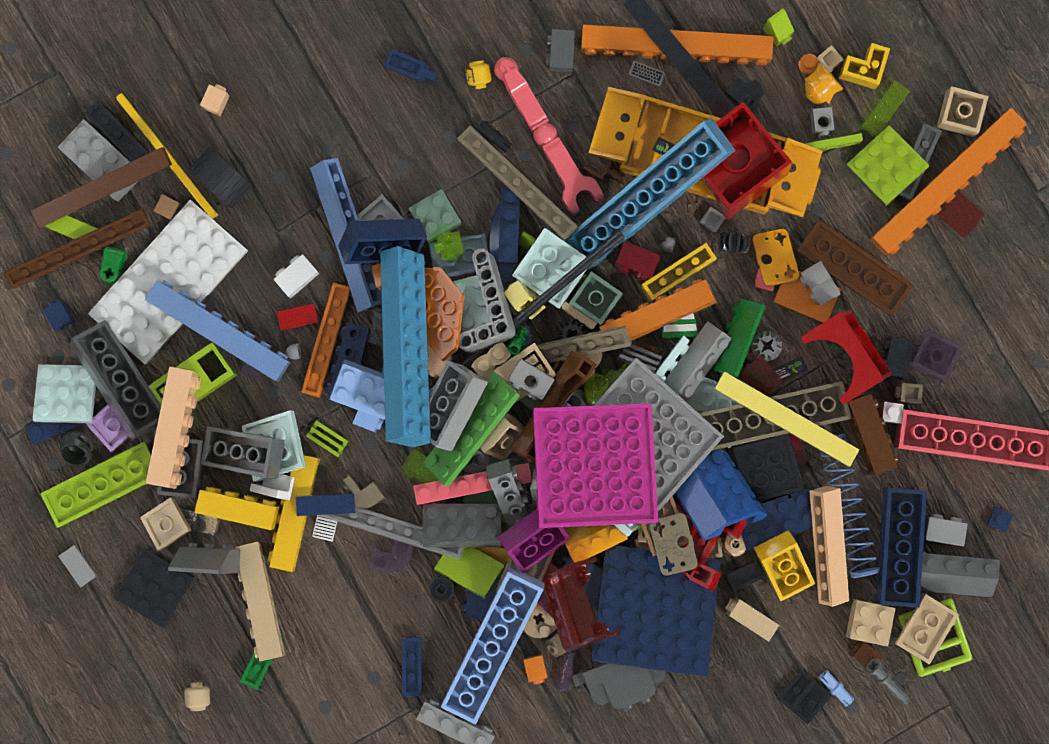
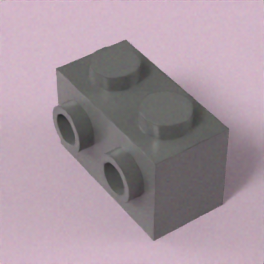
[546,29,575,72]

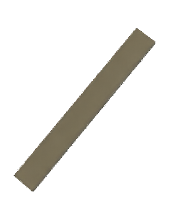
[457,125,578,241]

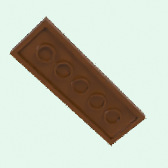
[796,220,913,317]

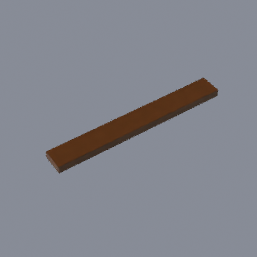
[31,147,172,228]
[4,208,151,289]

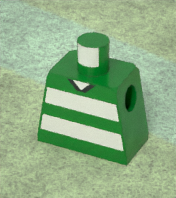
[661,313,699,339]

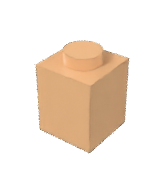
[200,84,229,116]

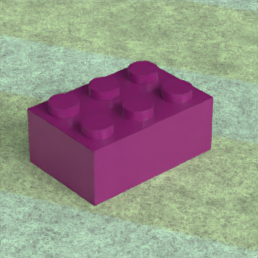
[497,508,570,573]

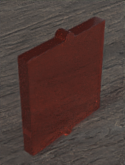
[939,192,985,238]
[738,355,783,395]

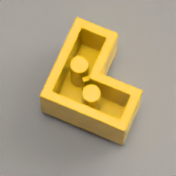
[839,43,890,89]

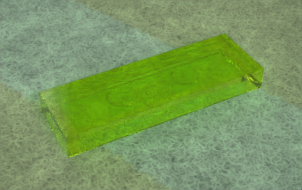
[861,80,910,138]

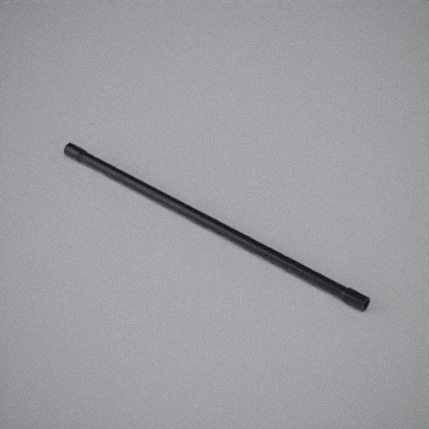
[382,229,626,432]

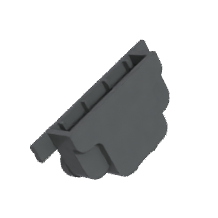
[572,663,665,711]

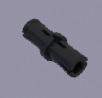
[475,120,512,153]

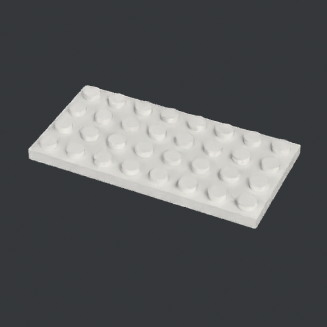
[88,200,248,364]

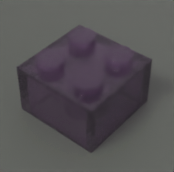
[910,330,963,382]

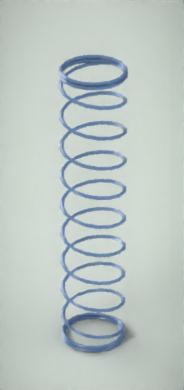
[820,433,880,578]

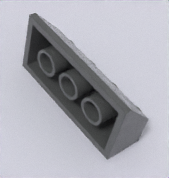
[921,553,1000,597]

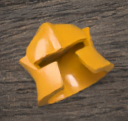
[804,62,843,104]

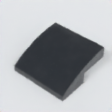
[777,669,833,725]

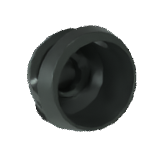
[60,431,93,466]

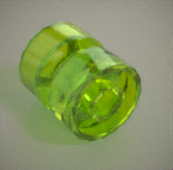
[584,375,609,406]

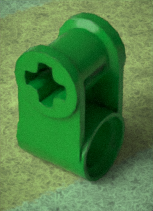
[100,246,127,285]

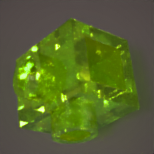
[434,231,464,261]

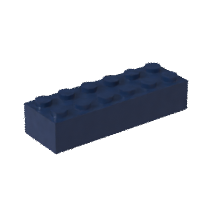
[876,488,927,608]

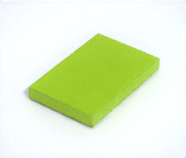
[434,547,504,599]

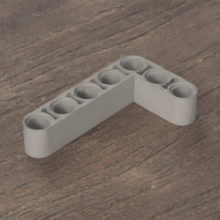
[459,248,515,353]

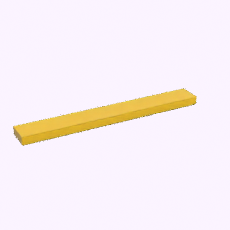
[116,93,218,219]

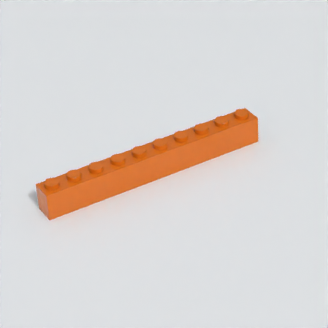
[581,25,773,66]
[869,108,1027,256]

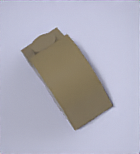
[343,475,386,508]

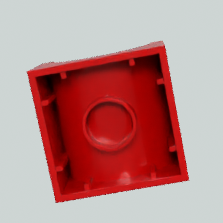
[702,102,792,220]
[800,310,892,405]

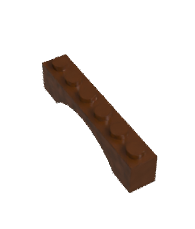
[511,351,597,464]

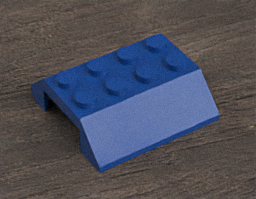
[675,449,767,541]

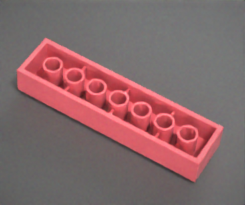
[894,410,1049,471]

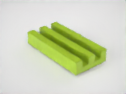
[306,420,349,457]

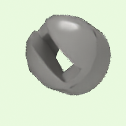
[660,237,675,253]
[286,344,301,359]

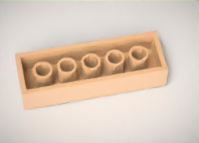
[146,367,201,489]

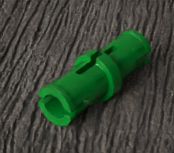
[508,326,528,355]

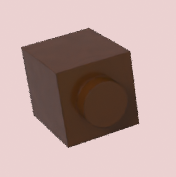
[850,641,883,668]

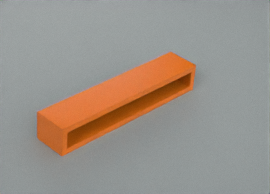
[600,279,717,341]

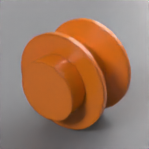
[798,54,819,75]

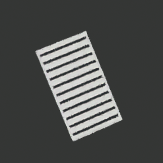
[312,515,337,542]

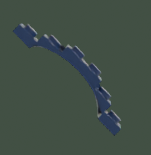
[490,188,520,303]

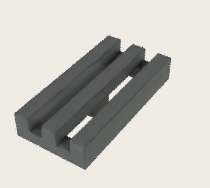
[619,344,662,374]

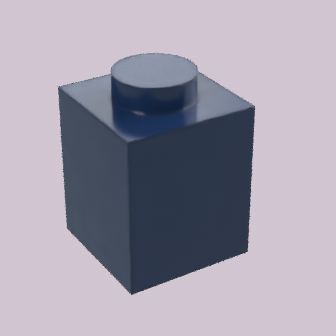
[43,300,75,331]

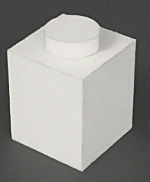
[879,402,904,424]

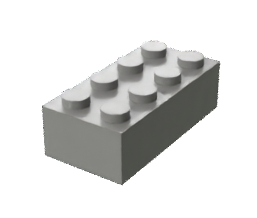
[58,119,137,202]
[429,360,488,452]

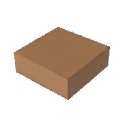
[153,194,180,220]

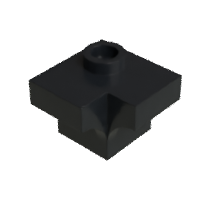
[724,78,765,112]

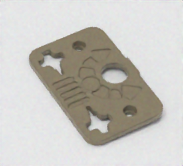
[650,513,697,575]

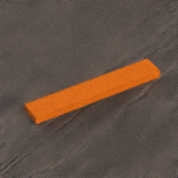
[301,282,351,398]

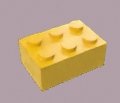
[754,530,815,601]

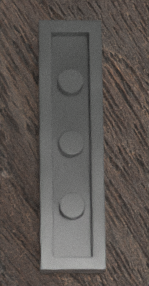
[898,123,942,201]

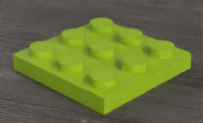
[847,125,929,206]

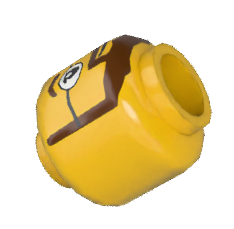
[465,60,492,89]

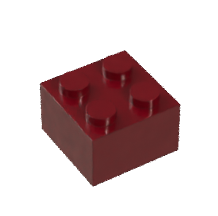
[614,241,660,282]

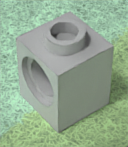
[810,107,834,137]

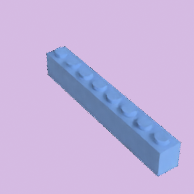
[310,158,382,312]
[145,280,291,382]

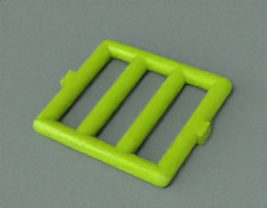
[899,598,972,677]

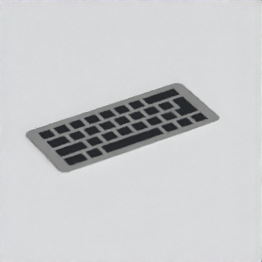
[629,61,665,86]

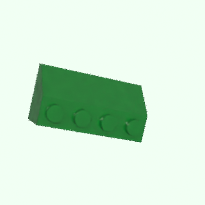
[712,299,765,378]

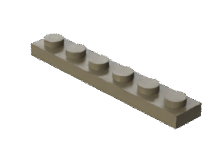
[520,326,632,366]

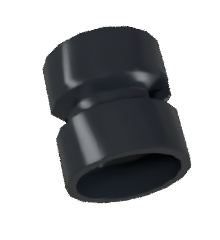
[429,575,455,602]

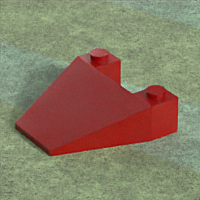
[675,504,747,591]

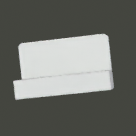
[250,474,295,500]

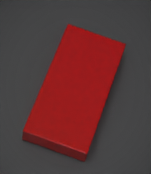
[277,304,319,331]

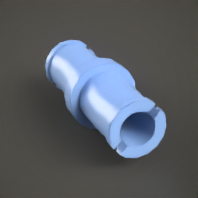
[819,670,854,707]

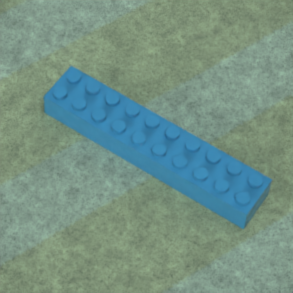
[565,119,735,270]
[380,246,431,447]

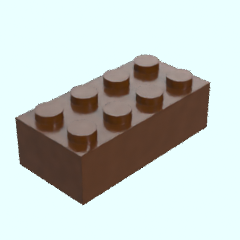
[848,394,899,475]

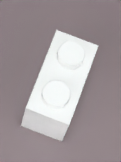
[273,254,320,298]

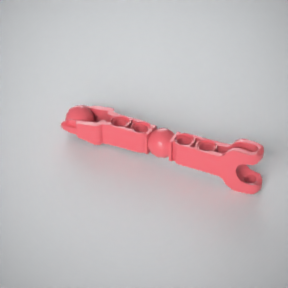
[494,57,604,217]

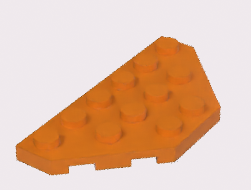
[424,267,465,362]

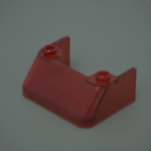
[543,557,621,652]

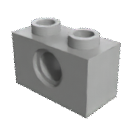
[509,358,554,401]

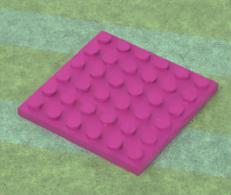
[533,404,658,528]

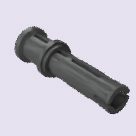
[866,658,911,705]

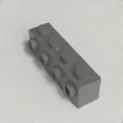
[486,459,533,529]

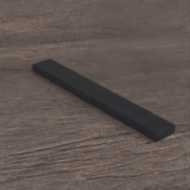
[623,0,734,118]

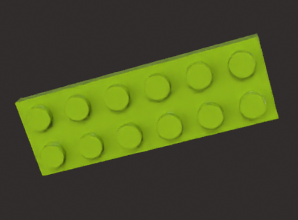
[40,442,152,528]

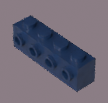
[326,322,371,397]

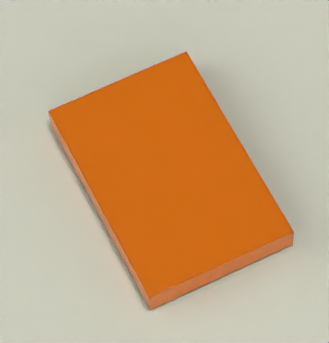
[773,267,841,323]

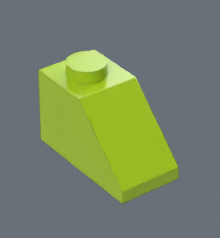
[763,8,794,47]

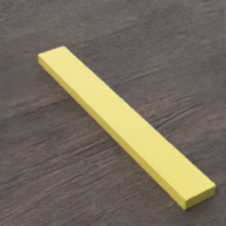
[714,372,859,467]

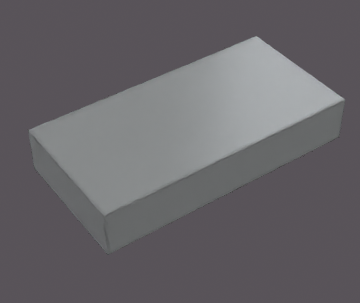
[58,545,97,588]

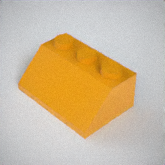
[563,525,628,564]

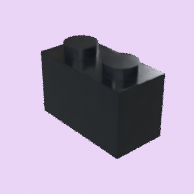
[883,336,914,379]

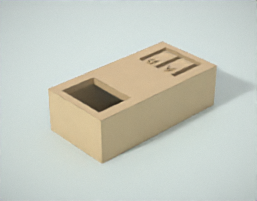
[483,343,556,404]

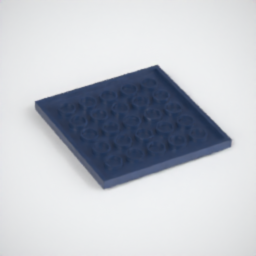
[591,545,721,677]

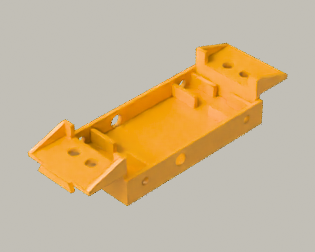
[589,87,823,217]

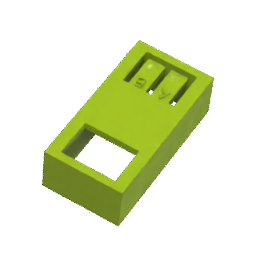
[149,342,237,405]

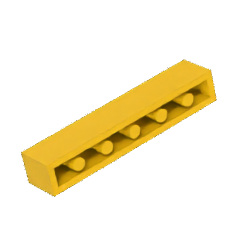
[268,455,320,572]

